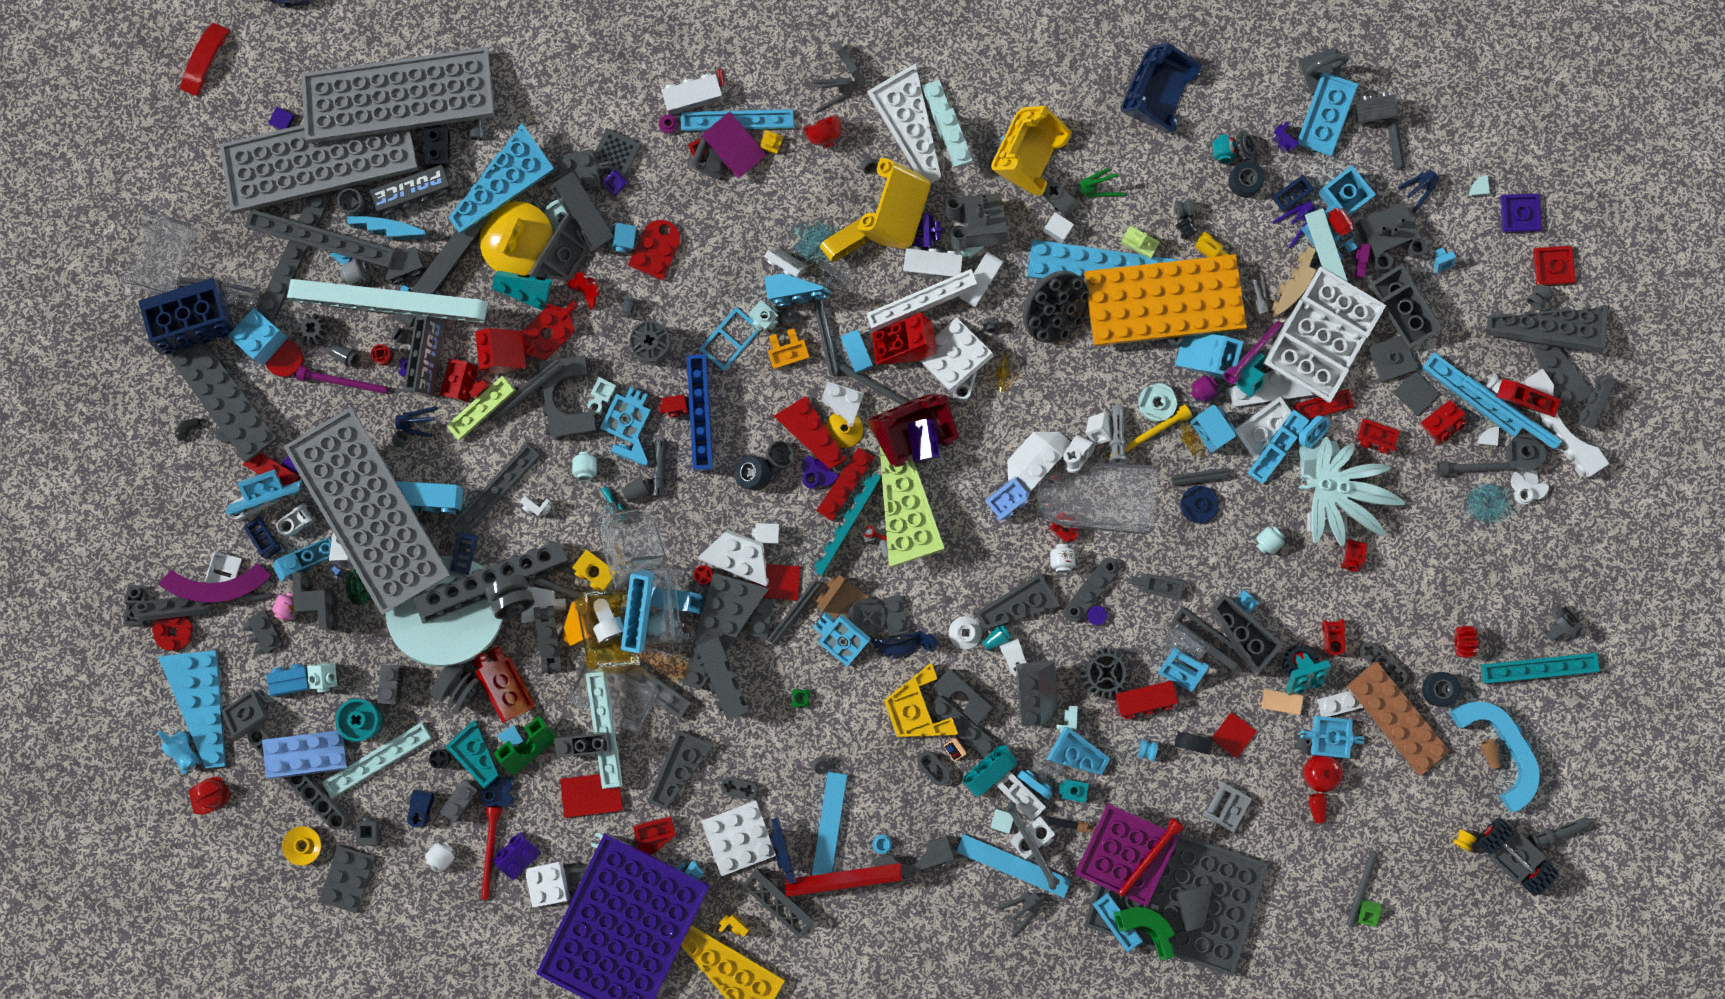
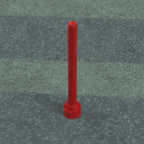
[481,806,502,901]
[1118,817,1185,896]

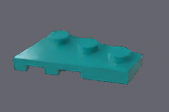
[492,271,552,311]
[445,720,499,789]

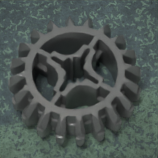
[1079,647,1132,699]

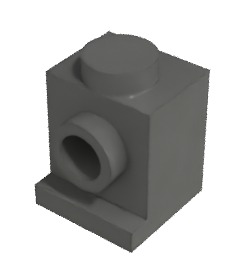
[356,817,380,846]

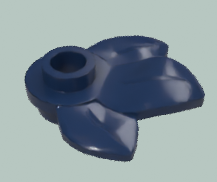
[480,776,515,807]

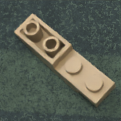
[1271,247,1316,318]

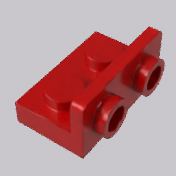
[440,359,478,403]

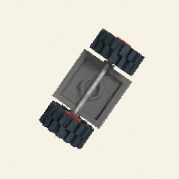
[1476,817,1559,896]

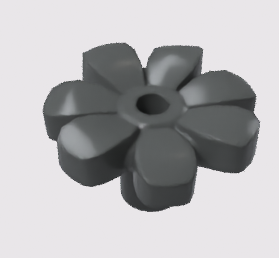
[1293,729,1312,754]

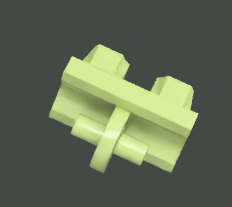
[1121,226,1160,259]

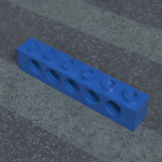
[686,354,714,472]

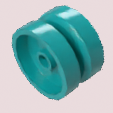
[335,698,383,742]

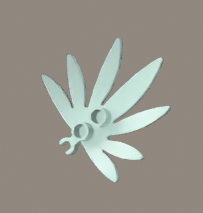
[1299,437,1405,546]

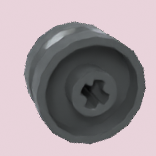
[485,575,535,619]

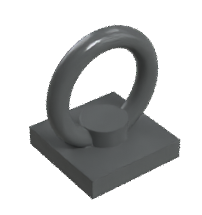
[1298,48,1349,95]

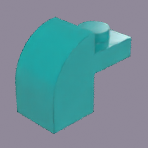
[1236,352,1265,398]

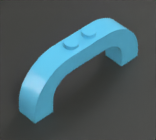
[1448,702,1540,813]

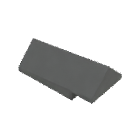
[1369,263,1443,349]

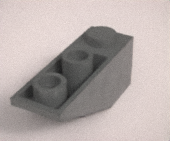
[554,732,611,758]

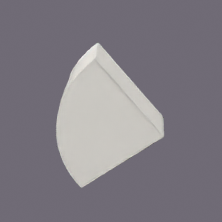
[1477,427,1499,446]

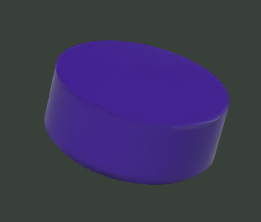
[1087,606,1107,625]

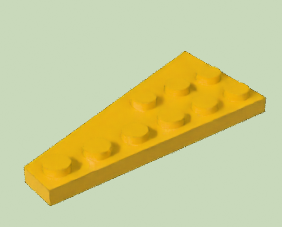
[681,924,785,999]

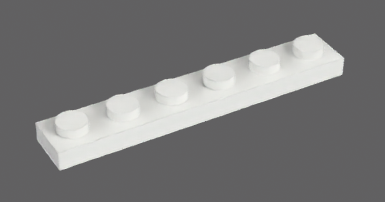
[866,269,979,332]

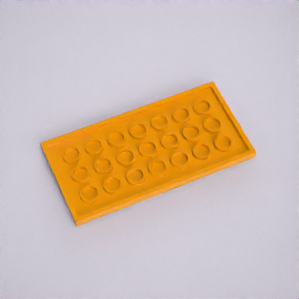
[1084,254,1247,346]

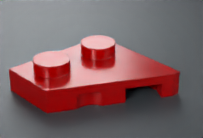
[633,815,676,855]

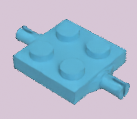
[1300,716,1364,758]

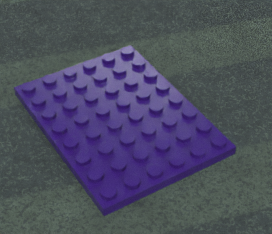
[536,832,710,999]

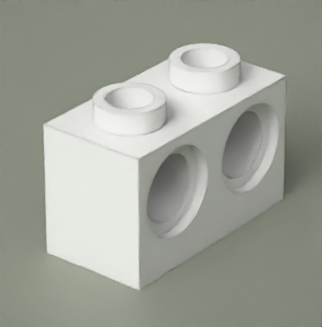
[1009,816,1055,859]

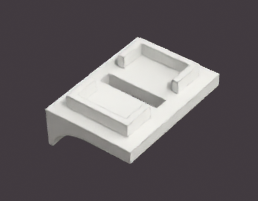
[204,551,242,583]

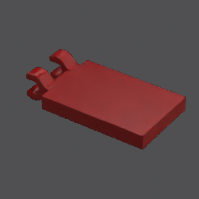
[472,646,536,724]

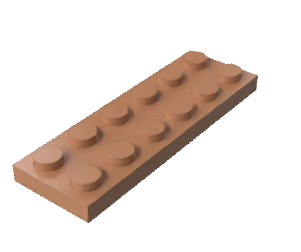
[1346,662,1449,776]

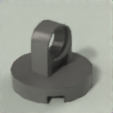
[1544,603,1584,641]

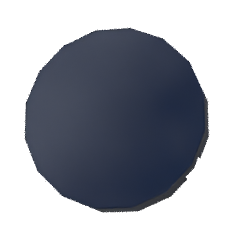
[1180,486,1219,523]

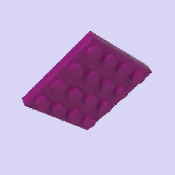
[1075,802,1180,906]

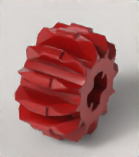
[1454,626,1479,658]

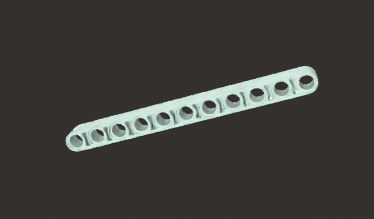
[287,279,488,323]

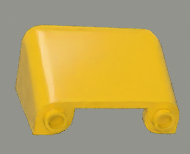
[991,105,1072,195]
[857,158,931,249]

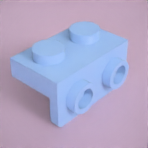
[985,476,1030,521]

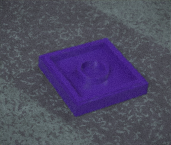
[1500,194,1542,233]

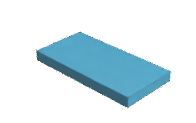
[1297,72,1359,157]

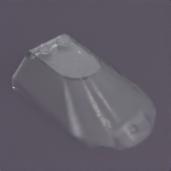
[1037,463,1158,535]

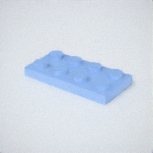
[262,730,347,780]

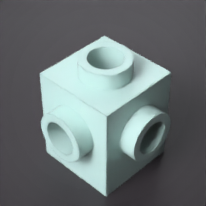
[748,300,779,332]
[307,663,337,692]

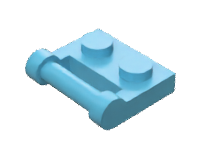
[1158,646,1209,692]

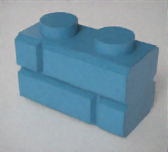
[266,664,312,697]

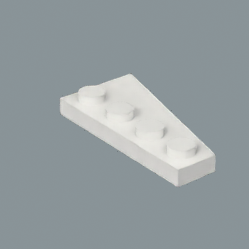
[1227,370,1313,407]

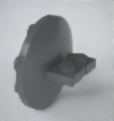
[1022,270,1090,343]

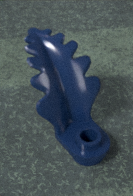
[871,630,938,659]

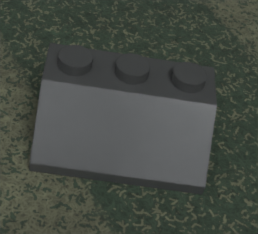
[1016,660,1058,727]

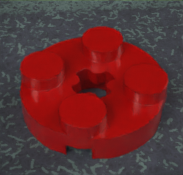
[152,616,193,651]

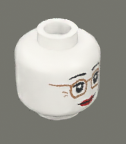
[1050,544,1076,573]

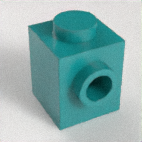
[1058,779,1089,803]

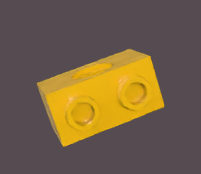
[572,549,619,592]

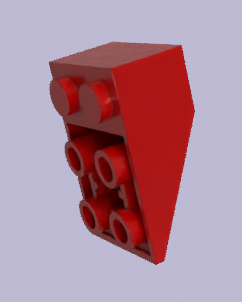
[872,312,937,365]

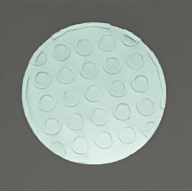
[386,556,503,667]

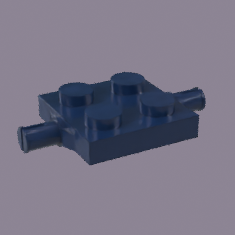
[771,817,797,884]

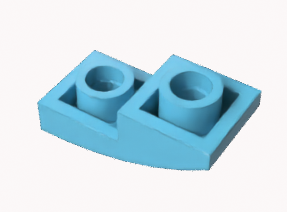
[840,329,873,374]

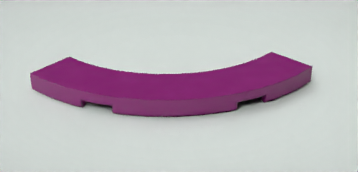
[158,563,272,603]

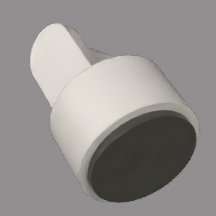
[593,599,624,645]

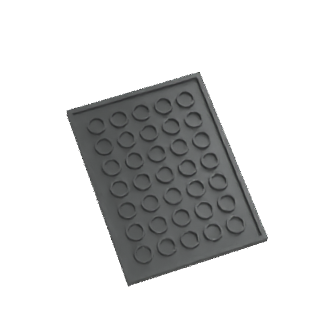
[1083,833,1268,976]

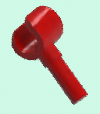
[863,526,887,541]

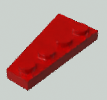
[774,396,846,470]

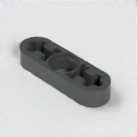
[1359,642,1407,686]

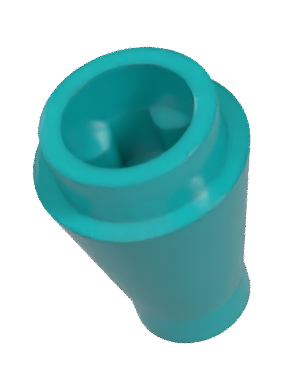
[982,625,1012,651]

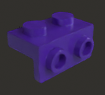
[493,832,541,881]

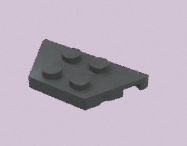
[528,213,589,281]

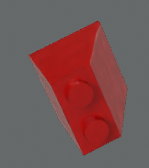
[475,328,526,376]

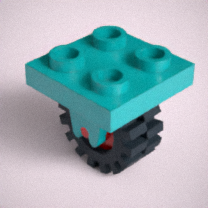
[1282,644,1331,695]

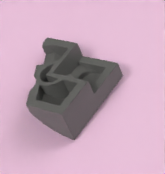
[1176,883,1213,932]

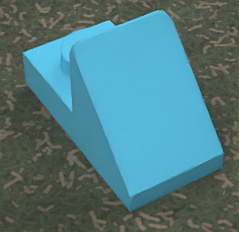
[611,437,649,467]

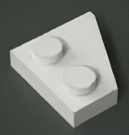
[821,381,864,427]

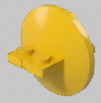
[479,201,554,277]

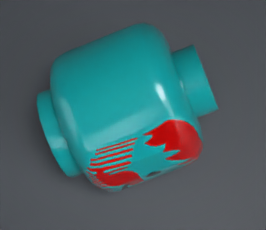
[1212,134,1238,164]

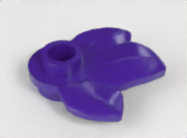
[802,455,838,489]

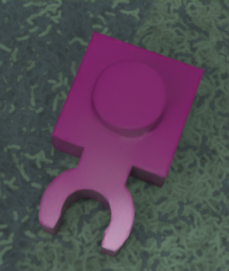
[1354,244,1371,279]

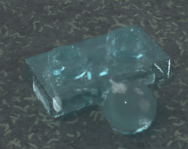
[793,221,834,261]

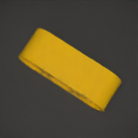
[820,218,871,263]

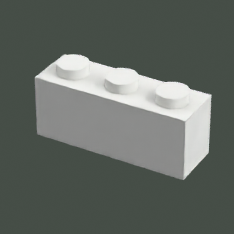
[661,74,723,115]
[903,246,963,279]

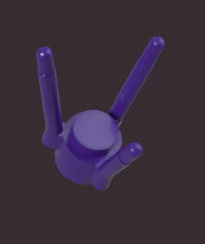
[1272,201,1317,249]

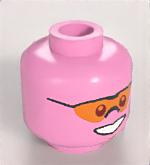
[272,592,298,622]

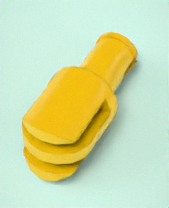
[1195,232,1230,257]

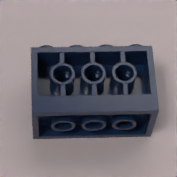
[138,278,235,355]

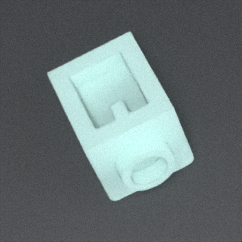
[1055,706,1077,733]

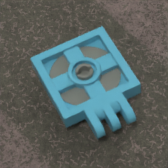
[600,387,651,445]
[814,612,871,667]

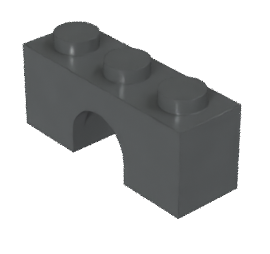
[933,669,992,725]

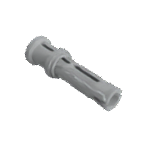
[1110,405,1127,464]

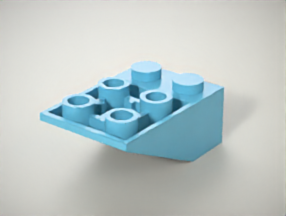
[764,273,832,307]
[1175,334,1244,380]

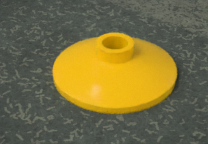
[826,413,863,448]
[282,826,322,866]

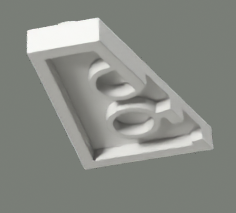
[1235,396,1291,461]

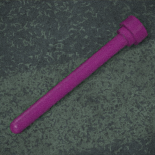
[1223,321,1282,384]
[296,366,389,394]

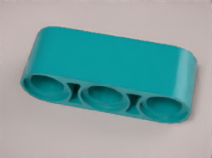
[963,745,1017,796]

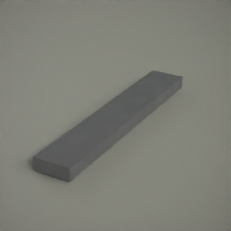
[448,442,542,535]

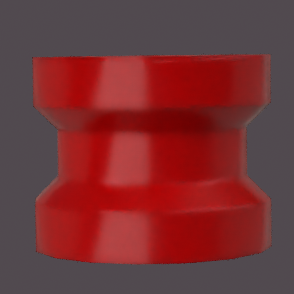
[694,565,713,585]

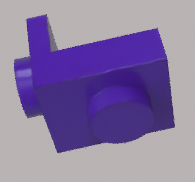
[1273,121,1299,153]

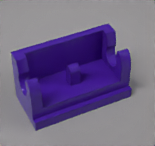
[908,419,940,462]

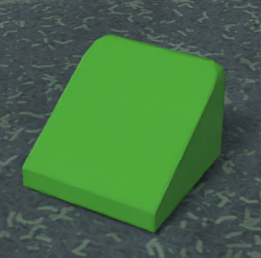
[1358,900,1382,927]

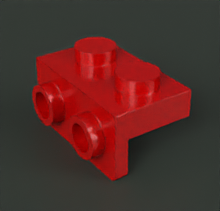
[1420,400,1467,446]
[1355,418,1400,455]

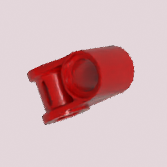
[1322,619,1346,656]

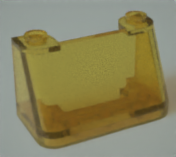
[575,590,640,674]

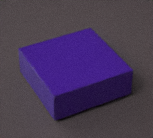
[268,107,295,130]
[601,169,628,197]

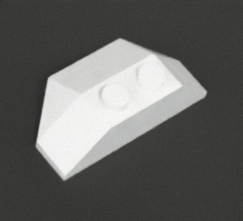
[1007,432,1071,493]

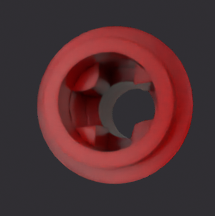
[1308,793,1327,823]

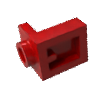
[1341,539,1367,572]

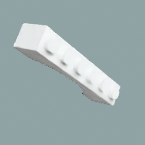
[1520,369,1609,478]

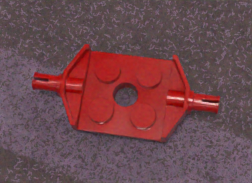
[522,300,579,361]

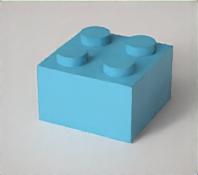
[1318,165,1376,216]
[228,308,289,366]
[1190,404,1236,453]

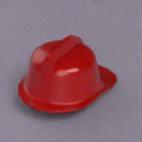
[188,777,231,815]

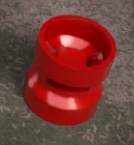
[371,344,393,366]

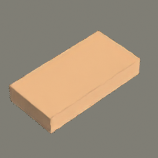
[1261,689,1303,715]

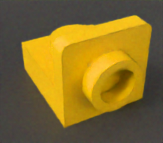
[718,913,750,937]

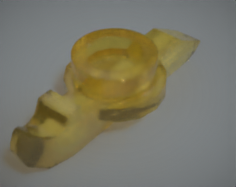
[996,354,1010,392]
[1180,421,1196,456]

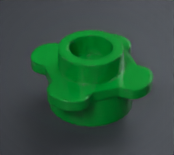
[791,689,810,708]

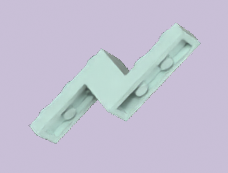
[922,80,972,168]

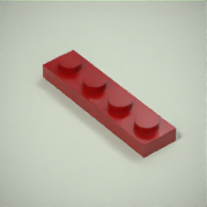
[816,447,874,521]

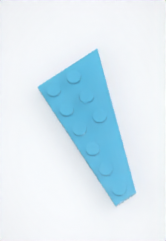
[448,123,555,234]

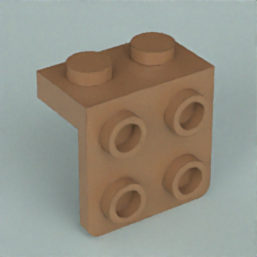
[816,575,869,620]

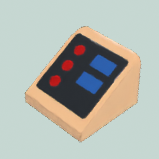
[944,738,966,761]

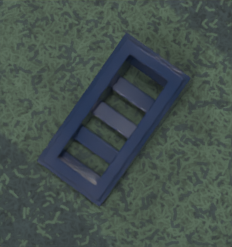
[1272,175,1314,212]
[243,516,282,560]
[450,532,479,575]

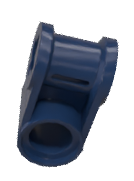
[407,789,434,827]

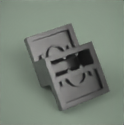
[292,572,338,631]

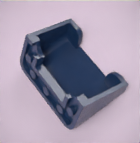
[1121,43,1202,133]

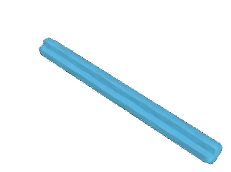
[1461,376,1561,449]

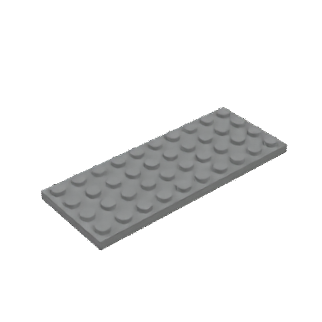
[301,47,495,144]
[219,124,418,214]
[283,407,451,615]

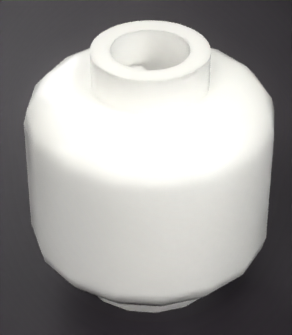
[425,842,454,872]

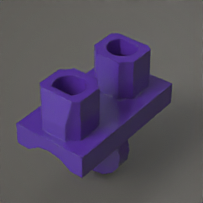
[915,213,946,250]

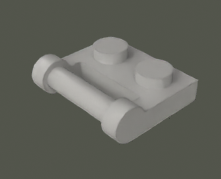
[1202,781,1252,833]

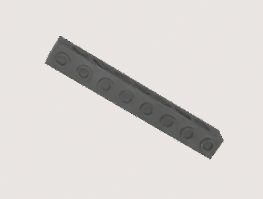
[412,540,569,624]

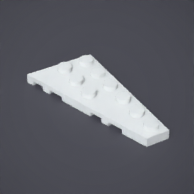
[867,63,941,185]

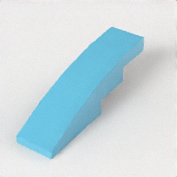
[347,216,428,240]
[1247,409,1309,484]

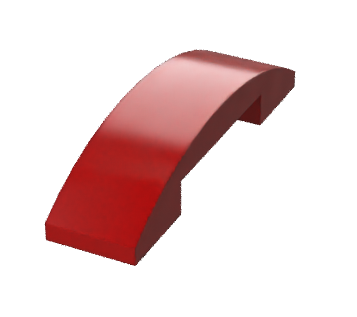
[180,22,230,97]

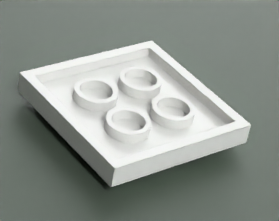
[919,318,994,393]
[701,801,776,876]

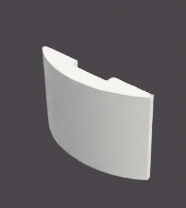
[1264,266,1386,403]

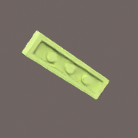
[446,376,516,440]

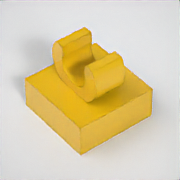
[760,130,784,155]

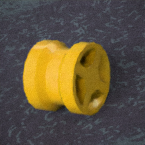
[1453,829,1478,853]

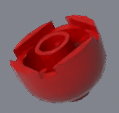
[803,115,842,148]
[1303,755,1343,793]

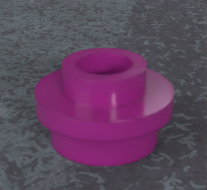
[659,114,678,133]

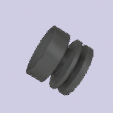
[629,321,672,366]
[430,664,481,713]

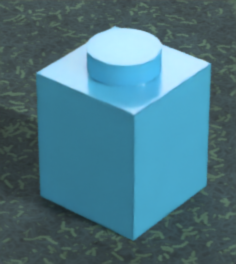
[611,223,636,253]

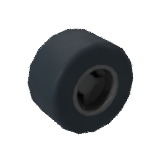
[1228,161,1265,198]
[734,455,772,491]
[1421,672,1460,707]

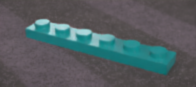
[814,473,881,577]
[1480,653,1600,684]

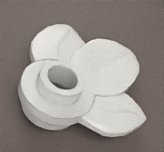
[1511,471,1549,505]

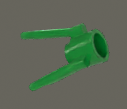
[1079,168,1126,198]

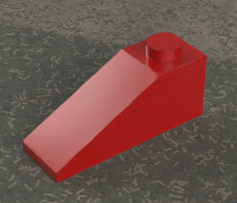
[1496,379,1561,418]

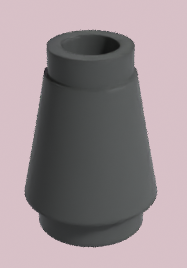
[329,344,359,367]

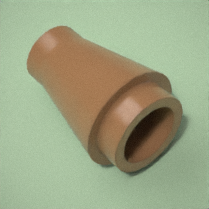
[1480,739,1502,769]

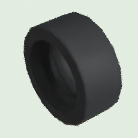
[1174,731,1213,755]

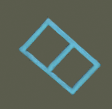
[699,307,760,372]

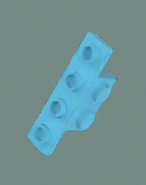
[226,469,303,515]

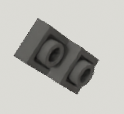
[123,585,148,627]

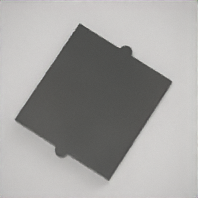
[1393,371,1439,416]

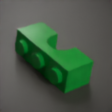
[494,716,557,776]

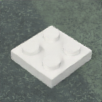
[764,246,808,277]
[525,861,570,908]

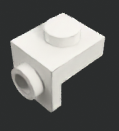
[520,496,552,517]

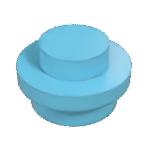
[872,834,892,854]

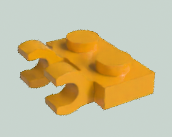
[768,328,810,370]

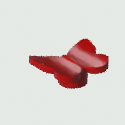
[566,272,600,310]

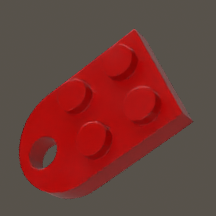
[628,220,680,281]

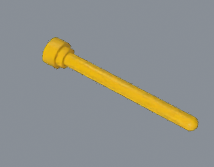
[1110,404,1193,457]

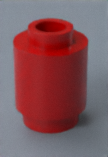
[1327,207,1354,236]

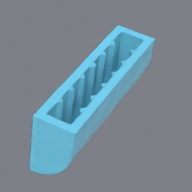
[621,569,654,653]

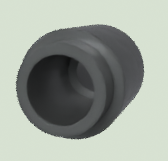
[622,477,652,503]

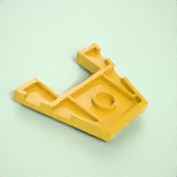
[884,663,958,737]

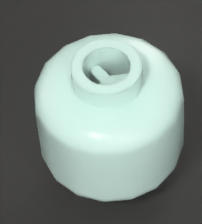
[572,452,597,481]
[1256,526,1286,554]

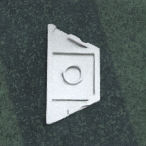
[698,529,769,586]

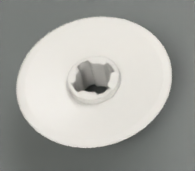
[949,616,982,650]

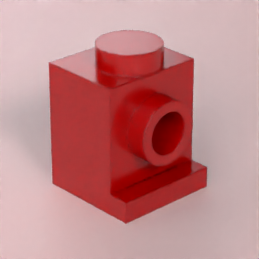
[659,394,689,418]
[1048,513,1079,543]

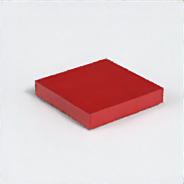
[1533,246,1576,286]

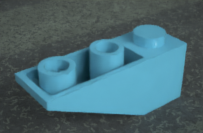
[273,537,331,583]

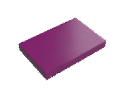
[701,111,766,179]

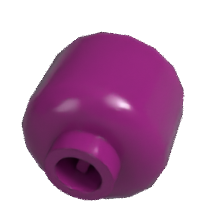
[1191,375,1220,403]

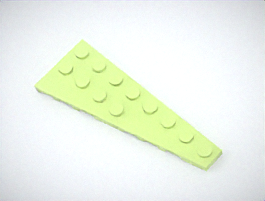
[878,412,944,568]

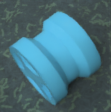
[1138,739,1158,761]

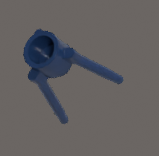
[1398,170,1439,213]
[395,406,437,437]

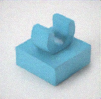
[1434,248,1456,274]
[1234,590,1259,614]

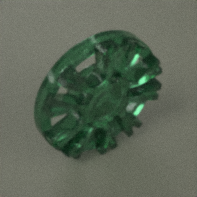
[345,569,372,605]

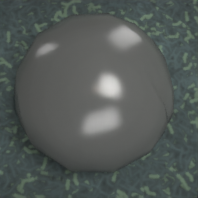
[766,440,796,470]

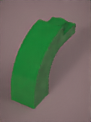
[1113,907,1174,961]

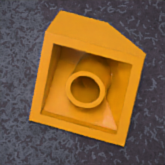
[563,601,595,646]

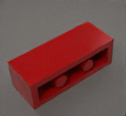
[1114,681,1178,720]

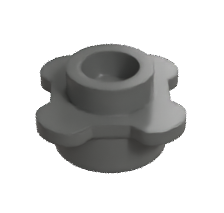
[982,317,1001,333]

